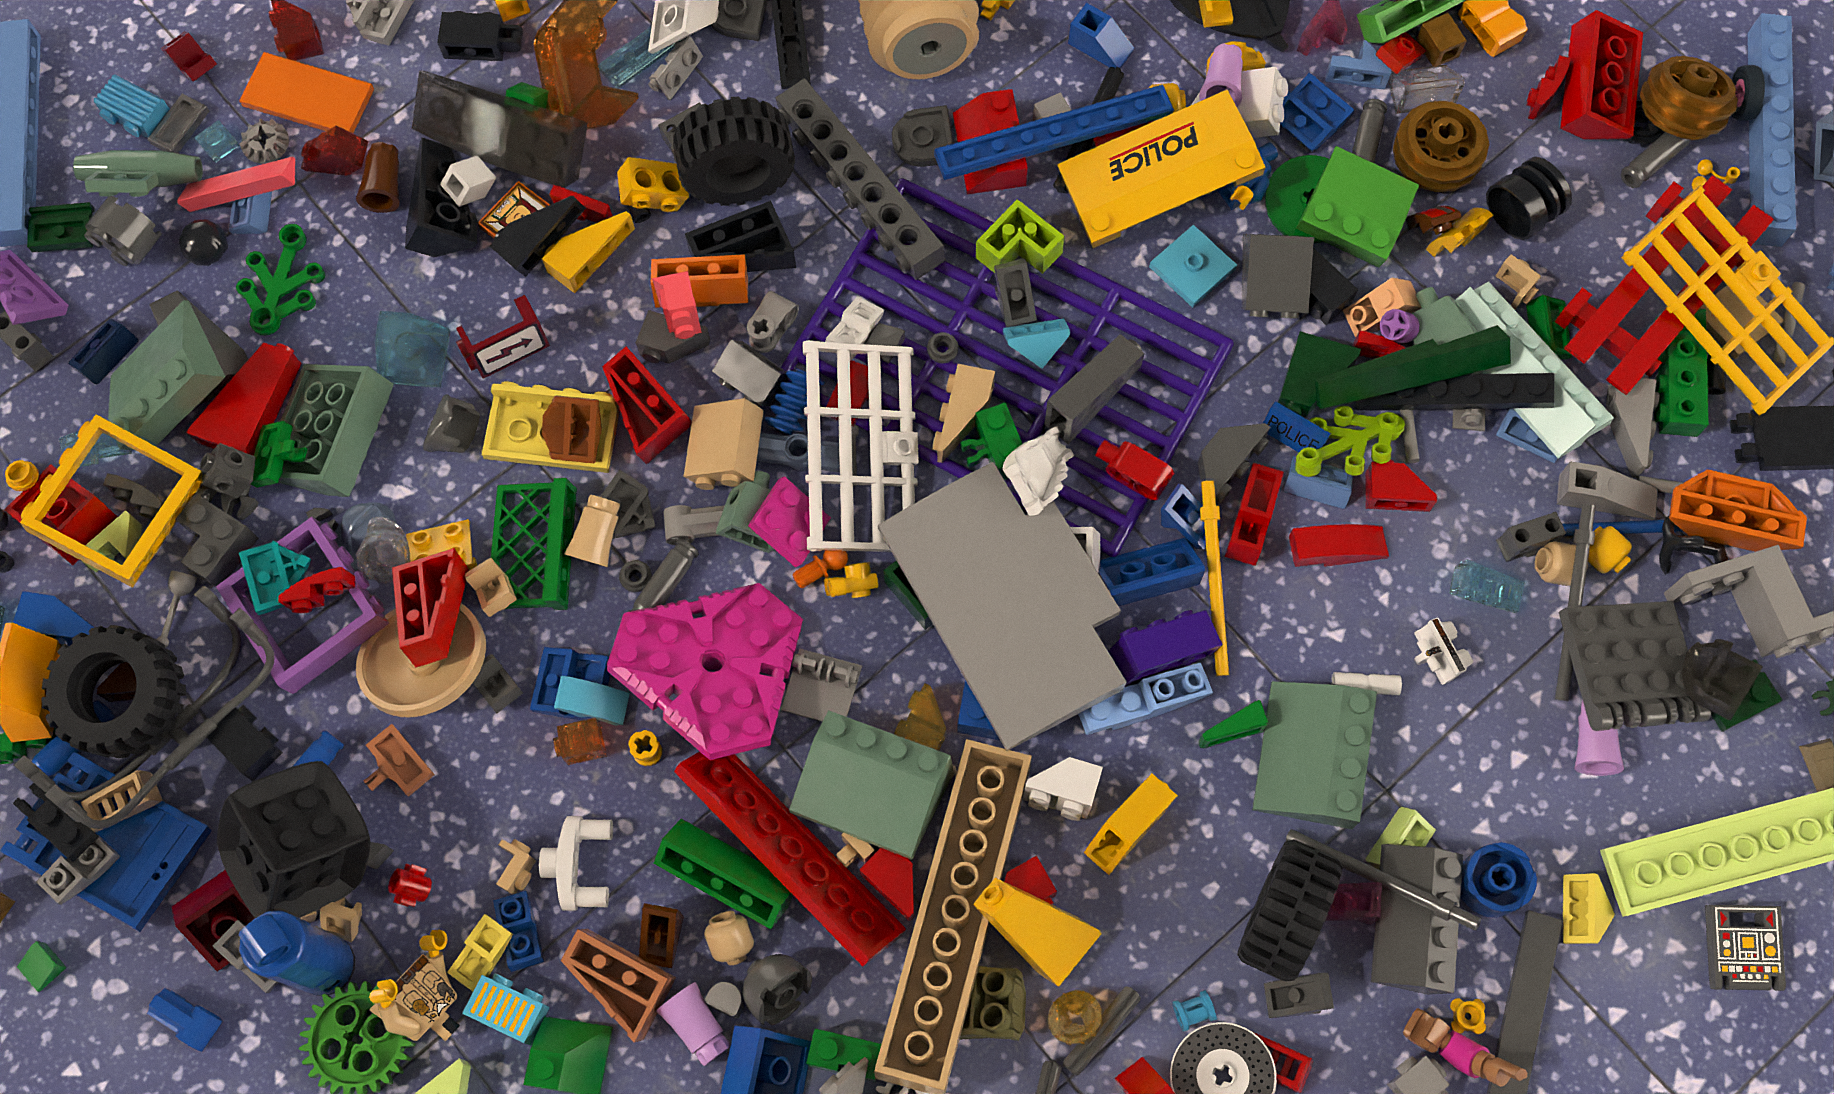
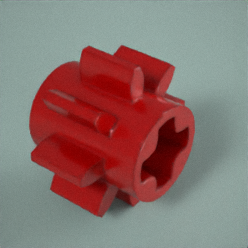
[388,864,432,907]

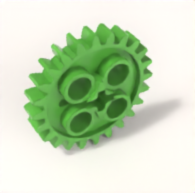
[299,981,416,1094]

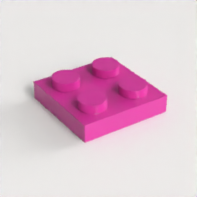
[748,476,831,567]

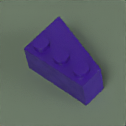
[1108,610,1223,687]

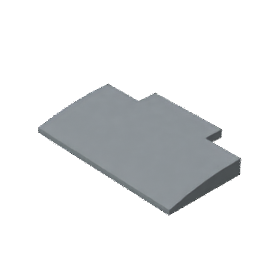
[878,462,1127,751]

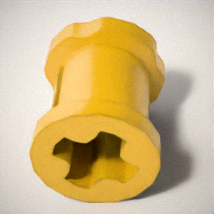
[628,730,662,766]

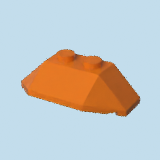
[1669,469,1807,552]

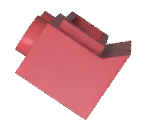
[652,271,702,339]

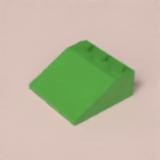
[1296,146,1419,268]

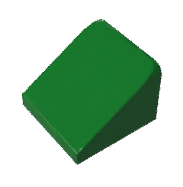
[17,941,67,992]

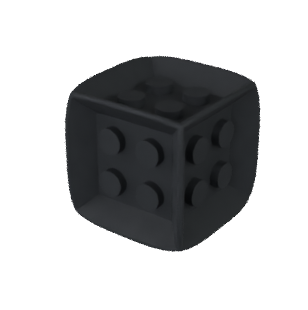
[217,761,371,918]

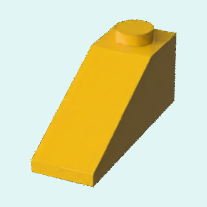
[542,211,635,293]

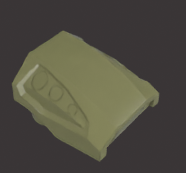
[959,966,1026,1041]

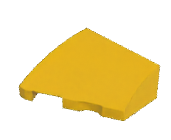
[1426,207,1494,257]

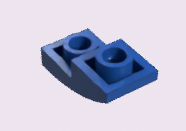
[493,891,545,972]

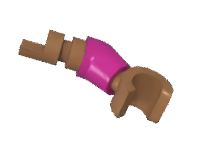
[1403,1008,1527,1087]

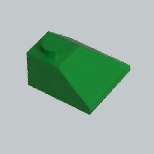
[523,1016,613,1094]

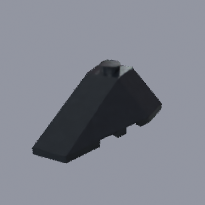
[405,138,478,257]

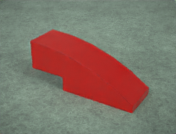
[1224,462,1284,566]
[1289,524,1389,567]

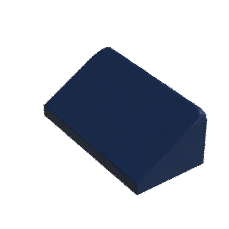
[68,318,138,385]

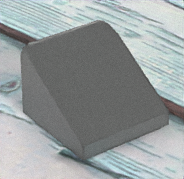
[367,842,394,869]

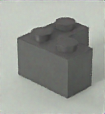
[175,494,259,587]

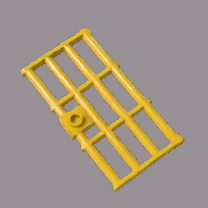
[1621,185,1834,415]

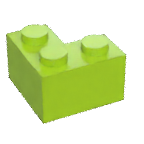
[976,199,1065,274]

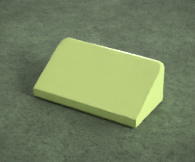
[1365,807,1436,870]

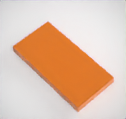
[239,52,374,139]

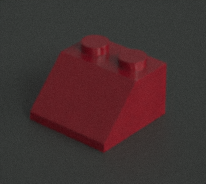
[171,870,255,972]

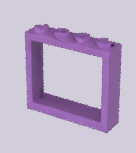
[216,517,389,694]

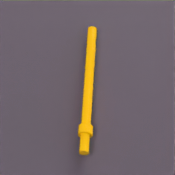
[1200,481,1229,676]

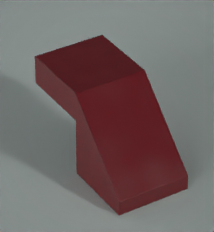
[161,31,217,82]

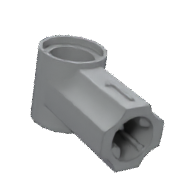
[663,505,725,545]

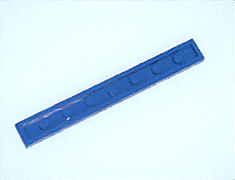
[934,85,1174,180]

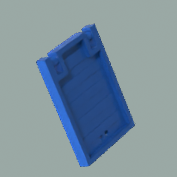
[0,752,212,932]

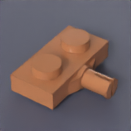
[363,724,435,797]

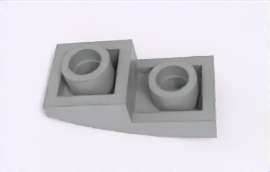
[36,835,121,905]

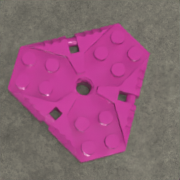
[607,583,803,760]

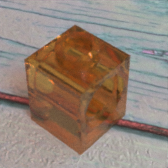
[553,718,607,765]

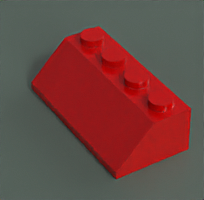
[1560,10,1643,139]

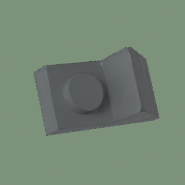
[994,258,1037,327]
[1264,973,1334,1018]

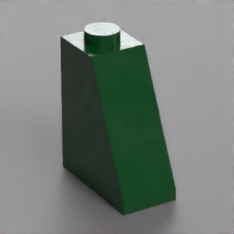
[1277,331,1361,419]

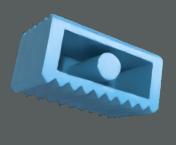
[94,74,170,138]

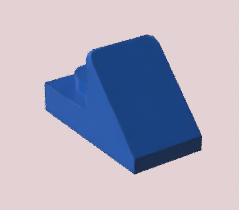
[1161,484,1221,550]

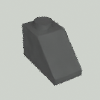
[635,310,710,364]

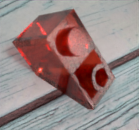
[268,0,324,61]
[301,125,369,176]

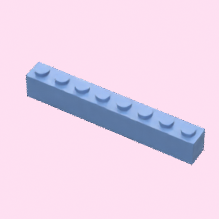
[1747,13,1796,247]
[0,19,41,247]

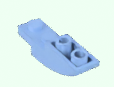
[1079,663,1213,735]

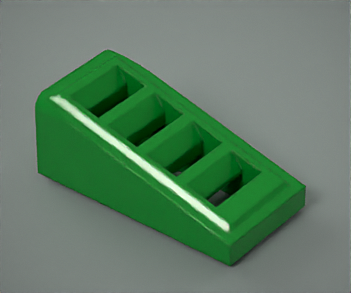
[1198,700,1268,749]

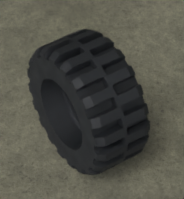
[673,97,795,206]
[41,625,186,758]
[1237,839,1343,982]

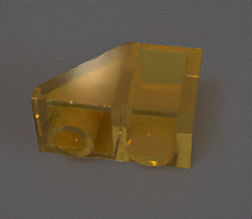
[894,683,947,751]

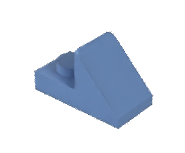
[1326,40,1391,90]

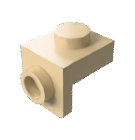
[1496,254,1541,310]
[465,558,517,617]
[496,839,536,895]

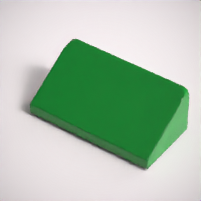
[1526,294,1572,360]

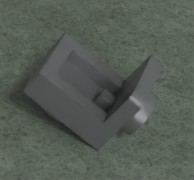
[473,654,523,714]

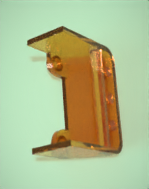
[534,0,639,134]

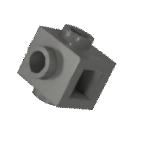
[200,443,256,498]

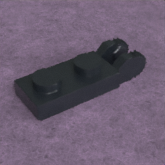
[13,783,99,862]

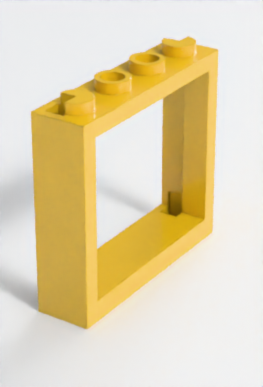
[20,414,203,588]

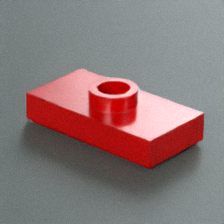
[1376,32,1426,74]
[549,185,613,223]

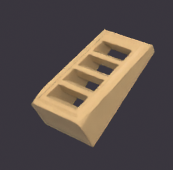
[81,770,162,832]

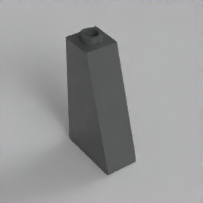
[1044,334,1145,444]

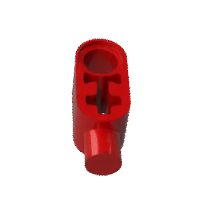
[1095,440,1174,501]

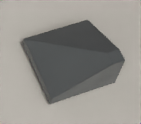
[865,323,905,364]

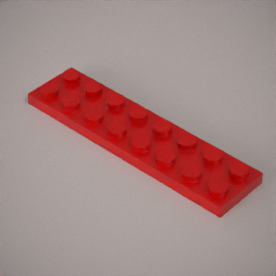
[674,751,906,967]

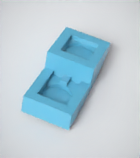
[554,676,630,726]

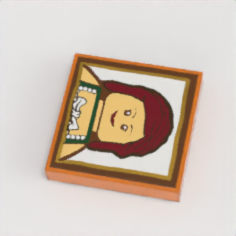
[478,181,550,239]

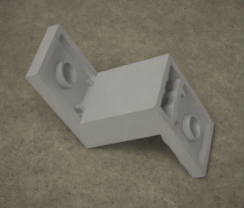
[1664,545,1834,658]

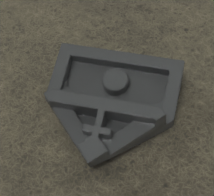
[600,469,655,539]

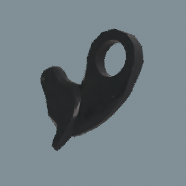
[1170,0,1290,52]

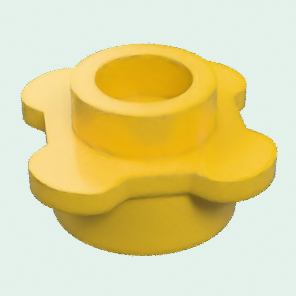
[1450,998,1486,1034]

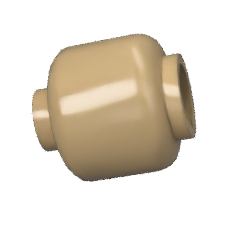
[1535,541,1588,586]
[704,911,754,965]

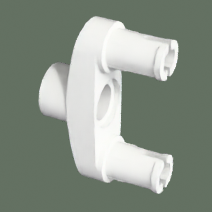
[539,816,613,911]

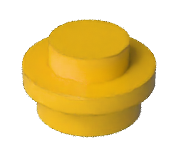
[5,460,39,491]

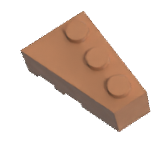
[561,929,676,1043]

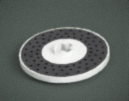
[1170,1022,1277,1094]

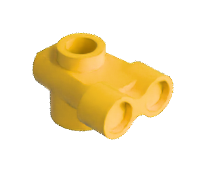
[824,562,878,598]

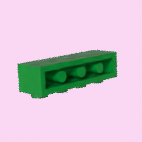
[1654,308,1709,437]
[653,818,793,929]

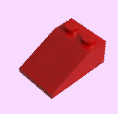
[4,464,118,565]

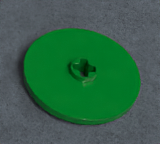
[1265,155,1329,243]

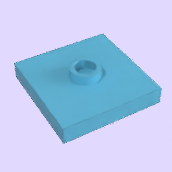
[1149,225,1237,308]

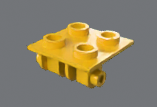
[406,519,477,571]

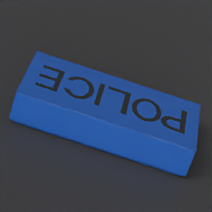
[1263,401,1331,452]

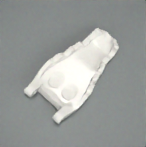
[1003,426,1074,516]

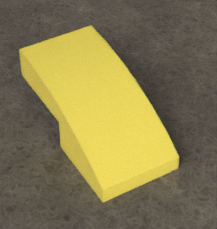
[447,914,513,992]

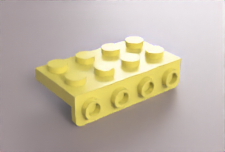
[481,381,620,473]

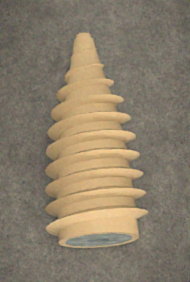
[858,0,979,79]

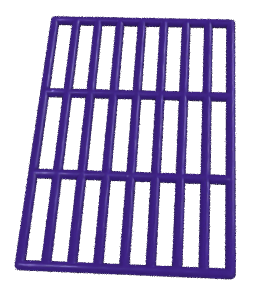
[781,178,1234,557]

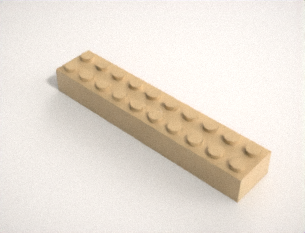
[874,739,1032,1094]

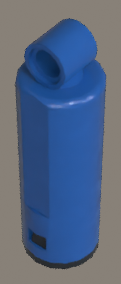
[238,911,355,996]

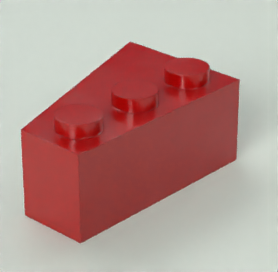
[602,346,692,464]
[392,548,469,668]

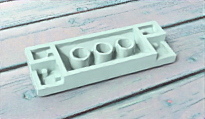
[1456,282,1614,459]

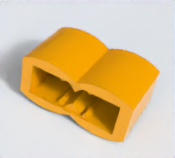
[1458,0,1528,57]

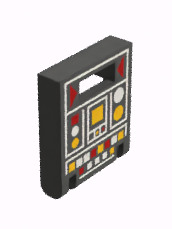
[1705,905,1786,991]

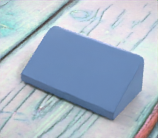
[229,191,272,234]
[1496,408,1557,463]
[1284,456,1354,509]

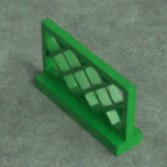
[491,478,577,610]

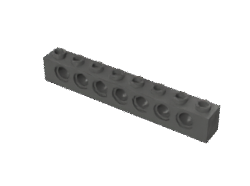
[775,78,946,280]

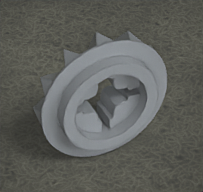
[239,119,289,164]

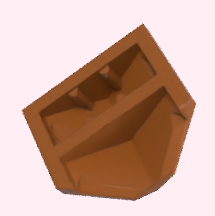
[542,395,602,464]

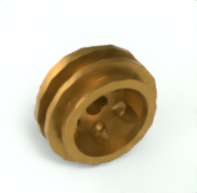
[1640,56,1738,140]
[1393,101,1489,192]

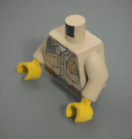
[369,930,460,1041]

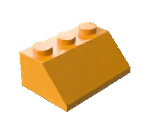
[0,623,62,742]

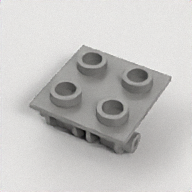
[780,649,862,722]

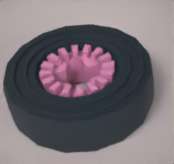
[1732,65,1765,121]

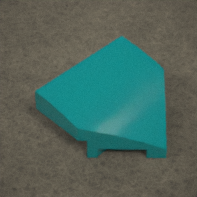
[239,541,311,615]

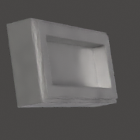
[147,93,210,153]

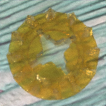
[1048,990,1103,1046]

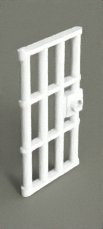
[803,340,919,552]

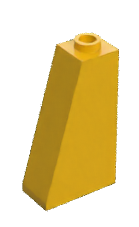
[973,877,1102,987]

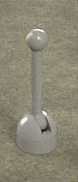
[157,571,197,648]

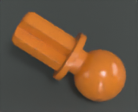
[793,550,848,588]

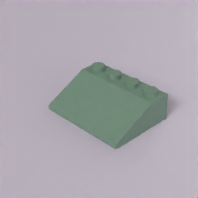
[108,300,225,450]
[278,364,394,497]
[1252,681,1377,829]
[789,710,954,860]

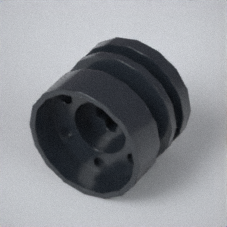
[1486,157,1572,240]

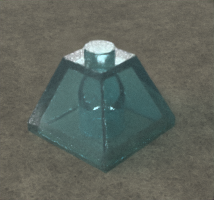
[375,311,450,388]

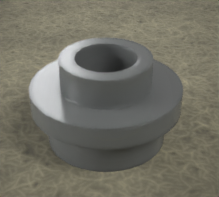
[927,332,958,363]
[619,560,652,592]

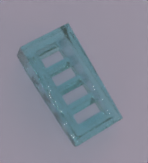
[1449,559,1525,613]

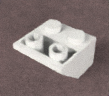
[1023,757,1103,821]

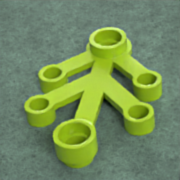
[1295,406,1405,477]

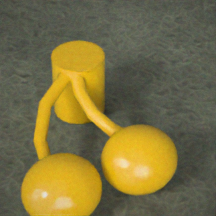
[1691,159,1740,190]

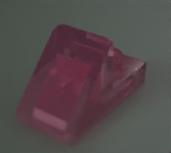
[1297,0,1348,56]
[1325,882,1382,925]

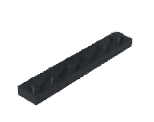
[1356,373,1554,411]

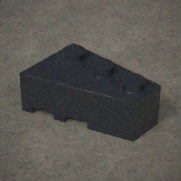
[685,200,796,272]

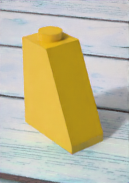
[1084,773,1178,875]

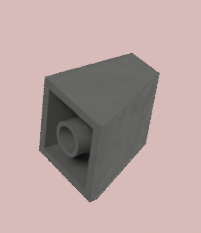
[1242,234,1314,318]

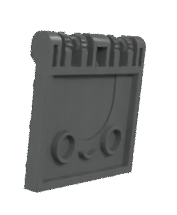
[1558,601,1711,731]

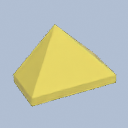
[1563,873,1615,944]

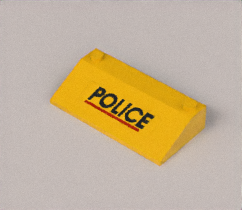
[1057,90,1266,248]

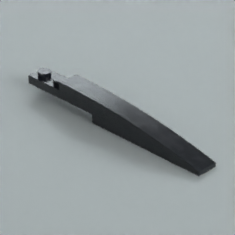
[771,0,811,89]

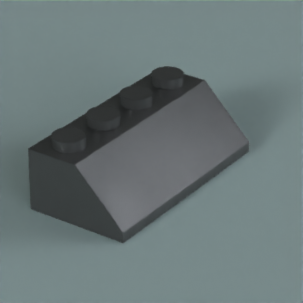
[1371,844,1463,995]

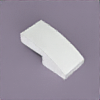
[825,296,884,360]

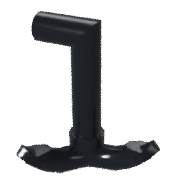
[1659,516,1729,575]

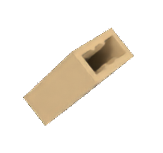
[683,398,764,490]

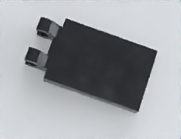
[1729,406,1834,471]

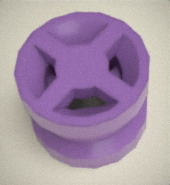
[1380,309,1420,343]

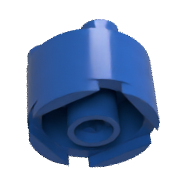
[1460,842,1537,918]

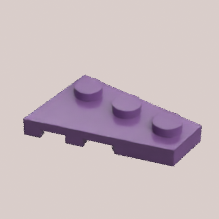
[0,250,69,325]

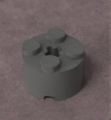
[84,196,162,266]

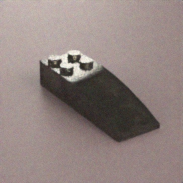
[412,70,588,188]

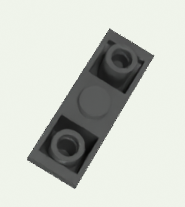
[1198,423,1270,503]

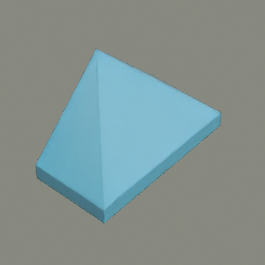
[1003,318,1070,369]

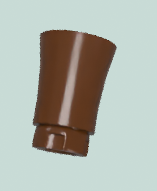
[356,142,400,213]

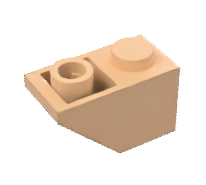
[1343,277,1421,337]

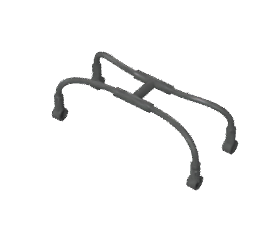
[14,585,275,829]

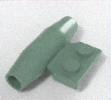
[73,150,203,197]

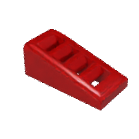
[1252,1031,1314,1094]

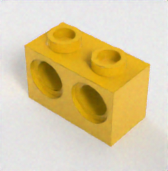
[617,157,689,212]

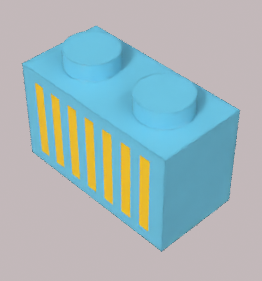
[462,973,550,1046]

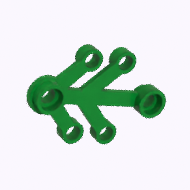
[236,224,325,336]

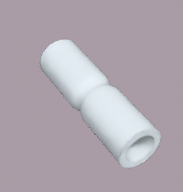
[1331,672,1402,695]

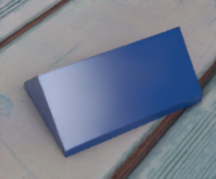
[1098,538,1205,606]

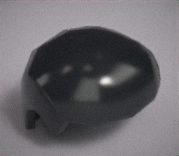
[179,219,228,266]

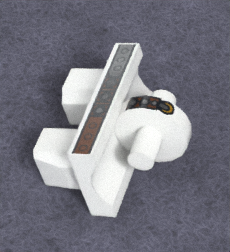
[1414,618,1473,685]

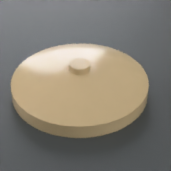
[356,603,486,717]

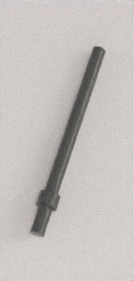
[1555,504,1596,701]
[1286,829,1482,931]

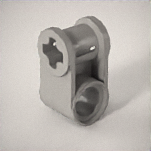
[747,291,799,353]

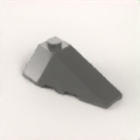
[149,290,249,404]

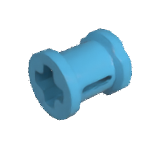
[1172,990,1217,1032]

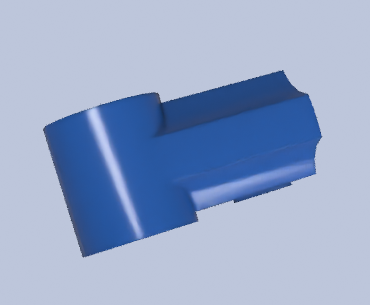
[147,988,223,1052]

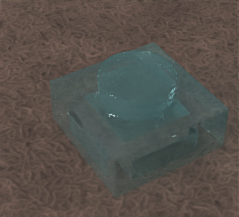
[194,120,240,163]

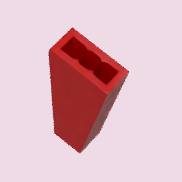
[187,342,302,456]

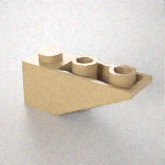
[933,364,995,463]

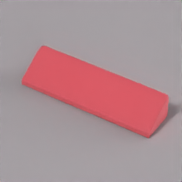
[177,157,295,212]

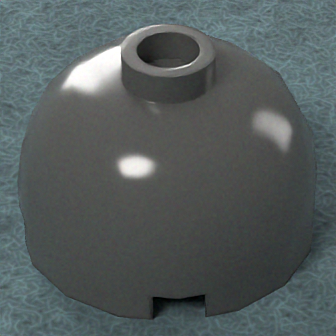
[742,954,812,1025]

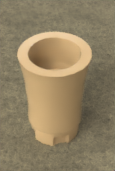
[564,495,620,567]

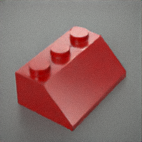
[953,89,1028,195]

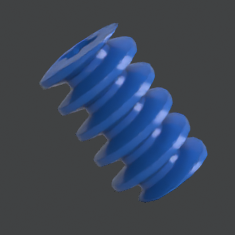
[764,368,826,436]

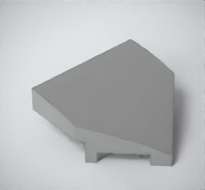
[346,0,414,45]

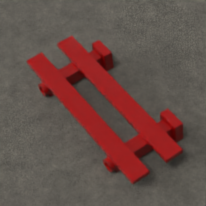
[1555,175,1774,395]

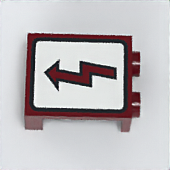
[456,295,550,379]

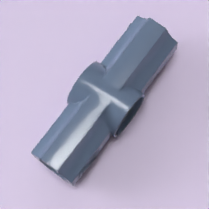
[756,433,840,472]

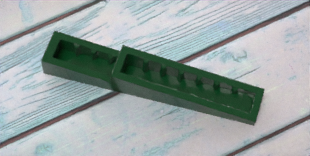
[1315,325,1511,409]

